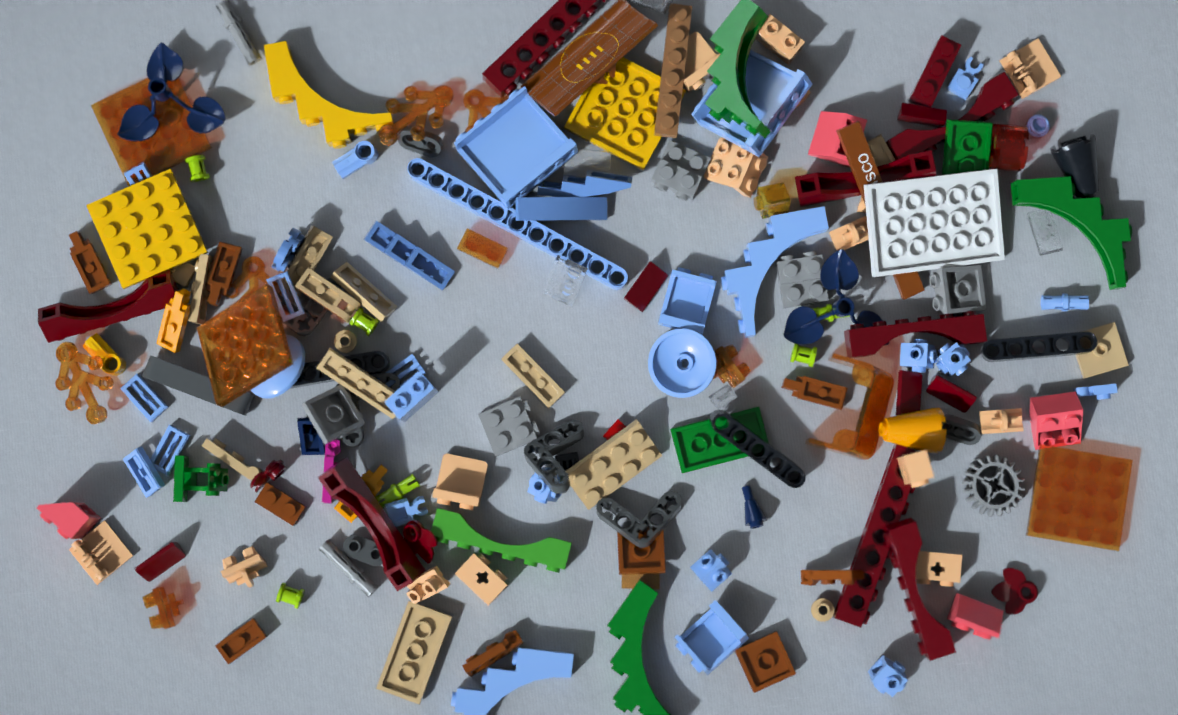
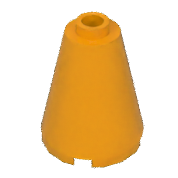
[879,408,946,454]

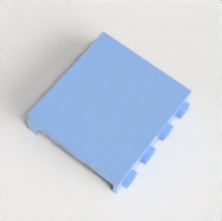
[691,49,813,157]
[454,86,578,209]

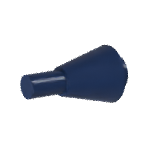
[742,485,767,529]

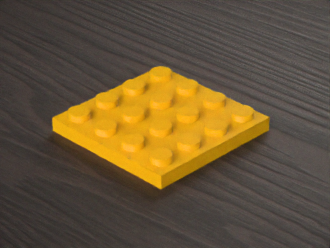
[564,57,686,171]
[86,169,208,289]

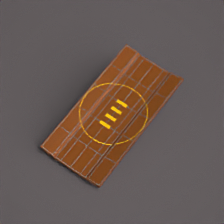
[521,0,658,117]

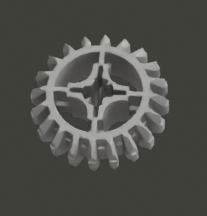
[962,454,1025,517]

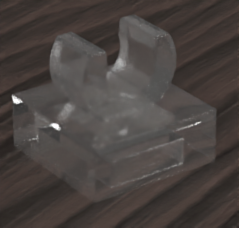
[709,385,737,414]

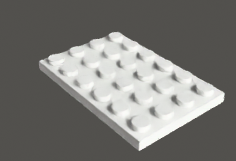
[864,169,1005,277]

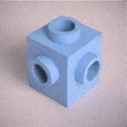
[900,339,937,373]
[936,342,971,376]
[527,467,562,504]
[690,549,732,592]
[868,655,908,697]

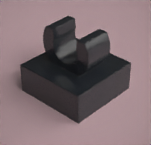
[555,452,579,471]

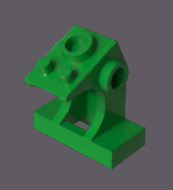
[173,455,229,502]

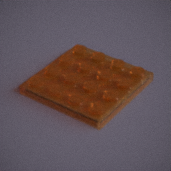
[91,78,212,186]
[197,284,293,407]
[1026,444,1133,551]

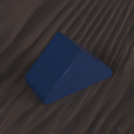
[297,418,325,455]

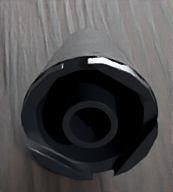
[1050,134,1099,198]

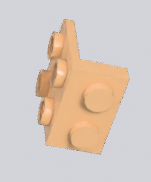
[683,32,720,93]
[703,138,768,198]
[432,453,488,510]

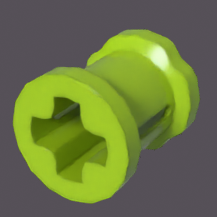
[185,155,210,183]
[349,307,380,336]
[790,343,817,367]
[276,582,305,609]

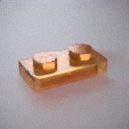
[457,228,508,269]

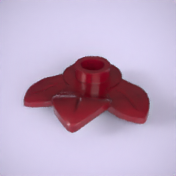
[250,460,286,493]
[403,520,438,564]
[991,568,1038,614]

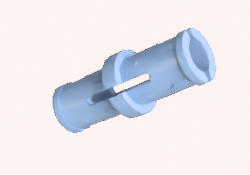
[1040,293,1089,312]

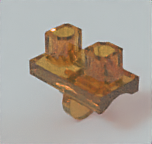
[713,344,751,389]
[143,587,184,629]

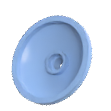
[648,329,717,398]
[246,335,305,399]

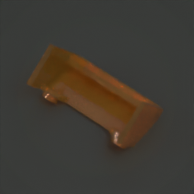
[805,353,894,460]

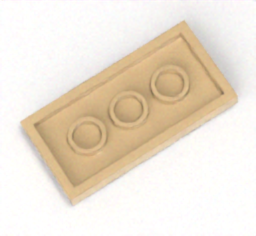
[566,419,662,510]
[376,600,453,705]

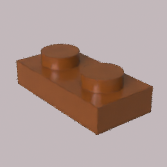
[255,482,306,526]
[215,618,267,665]

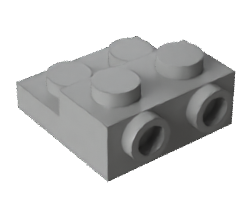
[651,140,711,201]
[776,251,829,309]
[929,265,987,316]
[302,384,365,445]
[478,397,540,457]

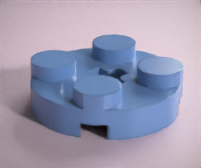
[271,227,305,272]

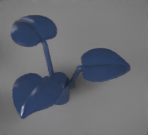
[118,42,226,141]
[783,249,890,345]

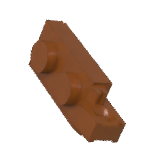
[69,231,112,295]
[206,241,243,307]
[781,376,848,410]
[801,570,864,586]
[462,630,524,677]

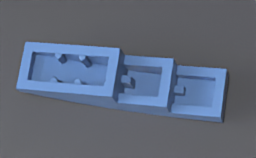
[537,170,632,197]
[515,197,607,221]
[363,221,455,290]

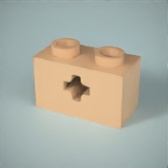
[755,14,805,65]
[897,450,934,488]
[916,551,962,587]
[455,553,508,605]

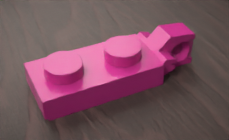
[322,440,341,504]

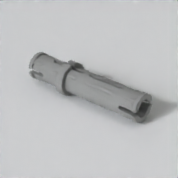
[216,0,261,66]
[319,539,379,597]

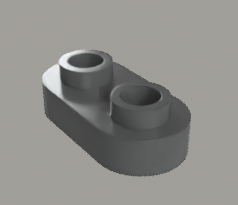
[398,126,443,157]
[942,414,981,445]
[343,535,382,566]

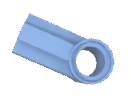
[332,141,378,179]

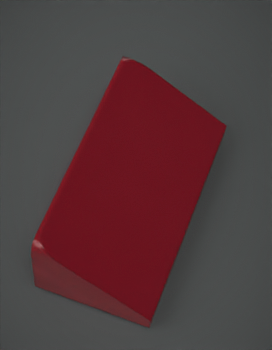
[897,103,947,128]
[624,261,668,312]
[896,370,923,416]
[926,375,977,413]
[135,542,186,582]

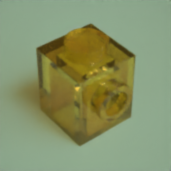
[754,182,791,219]

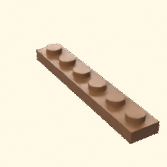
[654,3,692,138]

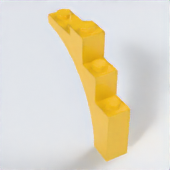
[264,41,395,149]

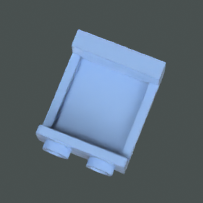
[658,267,717,335]
[385,372,439,422]
[674,600,749,675]

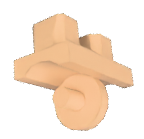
[829,216,869,251]
[979,408,1024,434]
[221,546,268,588]
[406,566,451,604]

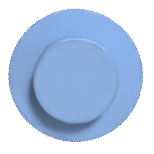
[1026,115,1050,137]

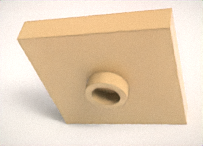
[1076,322,1129,379]

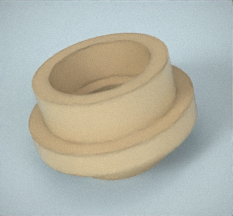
[334,330,357,353]
[811,598,834,622]

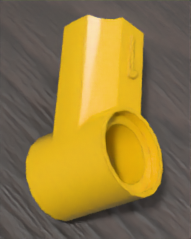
[83,333,126,376]

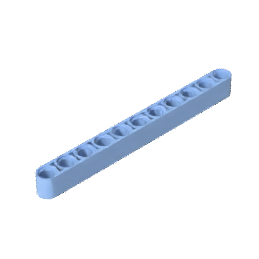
[407,158,628,290]

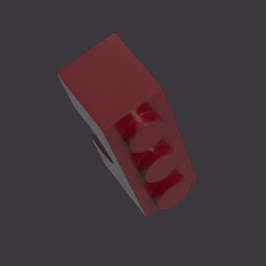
[908,35,961,107]

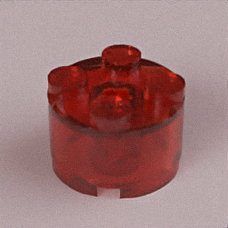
[989,124,1029,171]

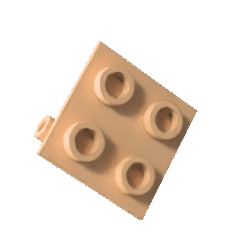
[999,39,1061,99]
[69,520,133,585]

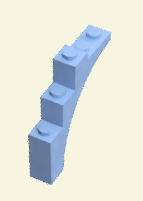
[720,206,829,338]
[451,647,574,715]

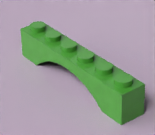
[431,508,572,573]

